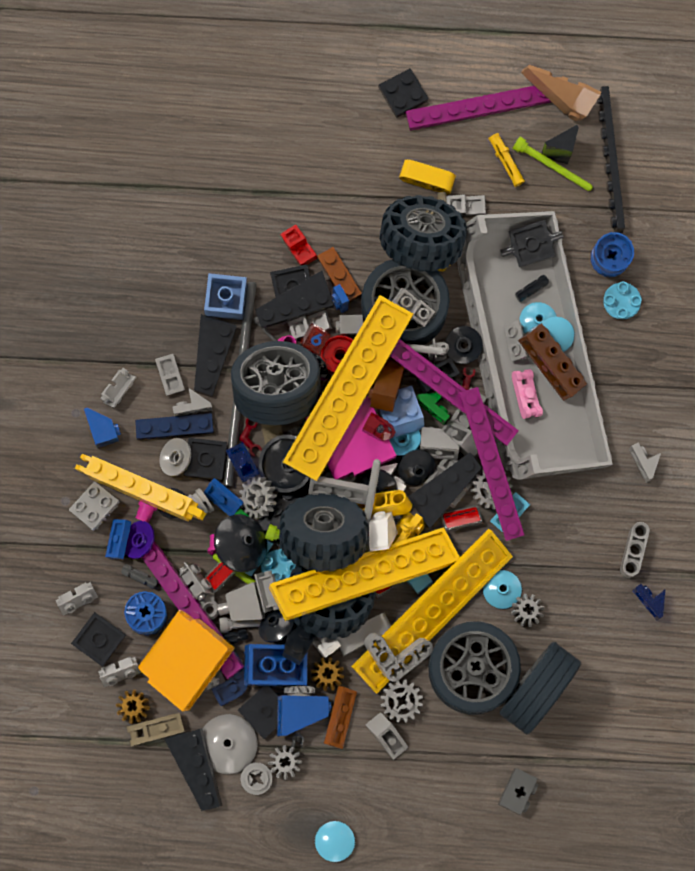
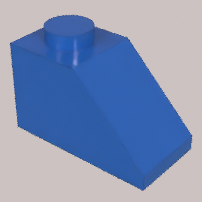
[84,408,121,448]

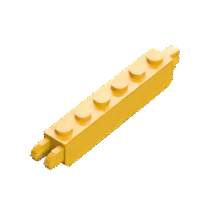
[75,454,206,522]

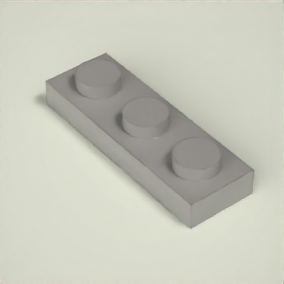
[308,476,369,505]

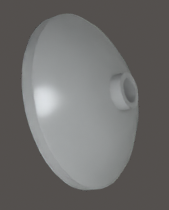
[203,714,258,774]

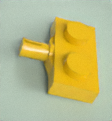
[395,513,425,543]

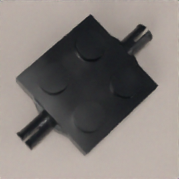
[500,220,564,268]

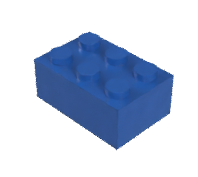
[244,644,307,686]

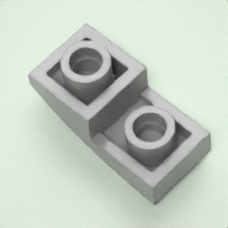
[392,288,435,327]

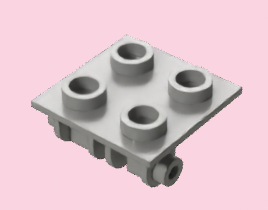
[69,481,119,531]

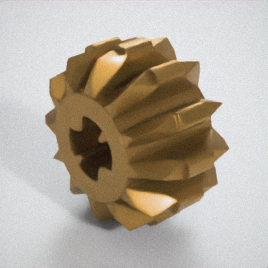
[311,657,344,691]
[116,690,150,724]

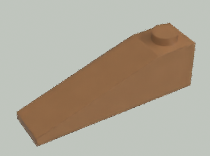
[521,65,601,121]

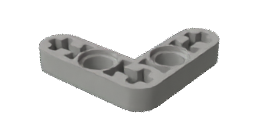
[365,633,433,682]

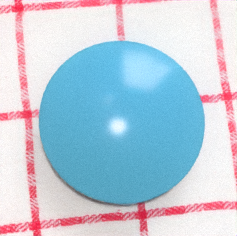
[603,281,642,319]
[540,317,574,352]
[261,549,296,582]
[315,821,355,862]

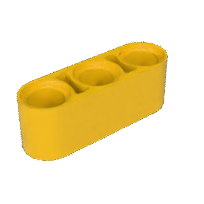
[399,159,456,194]
[356,490,412,518]

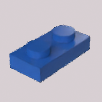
[332,284,349,313]
[203,478,243,516]
[105,519,131,559]

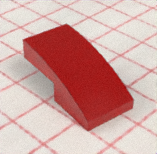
[280,224,317,266]

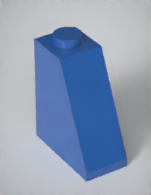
[277,695,331,737]

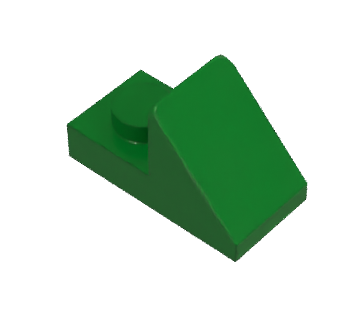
[416,393,450,425]

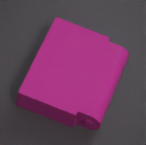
[305,395,397,480]

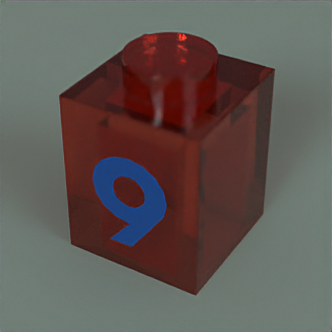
[300,323,330,355]

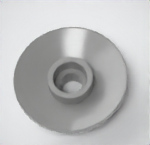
[160,438,191,476]

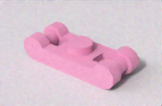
[512,369,543,419]

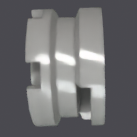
[187,488,214,513]

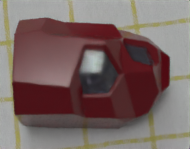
[362,412,396,441]

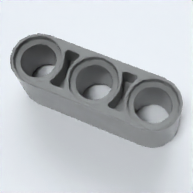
[620,522,650,579]
[337,613,391,656]

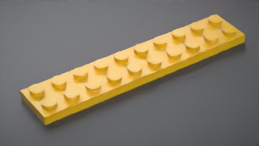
[283,295,413,482]
[269,527,460,621]
[351,529,513,694]

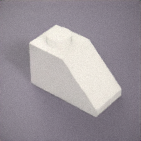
[369,511,397,552]

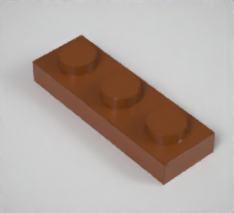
[317,247,362,303]
[324,686,357,749]

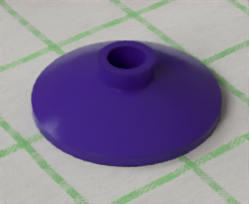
[125,521,155,559]

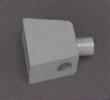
[217,582,266,621]

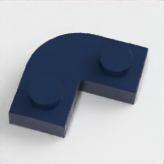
[212,653,248,707]

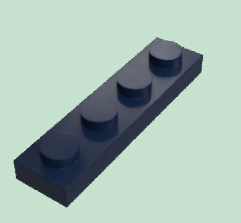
[135,413,214,440]

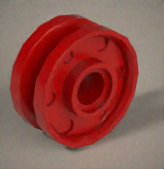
[320,335,353,376]

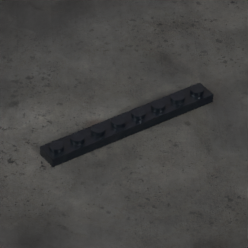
[597,86,625,233]

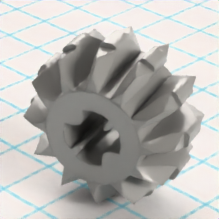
[511,594,544,627]
[268,745,302,780]

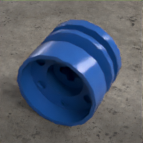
[591,232,634,277]
[124,591,168,636]

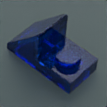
[226,442,260,483]
[632,584,666,621]

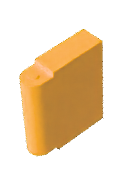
[138,610,235,712]

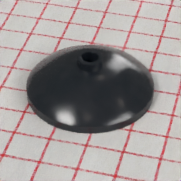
[258,435,311,493]
[214,514,267,572]

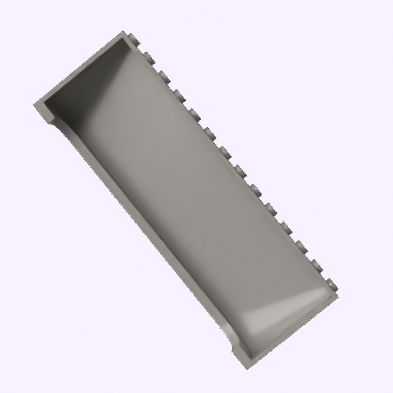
[457,211,613,480]

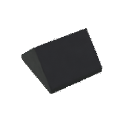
[541,125,579,164]

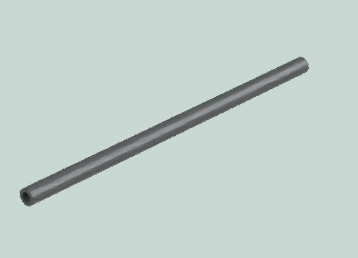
[223,282,257,487]

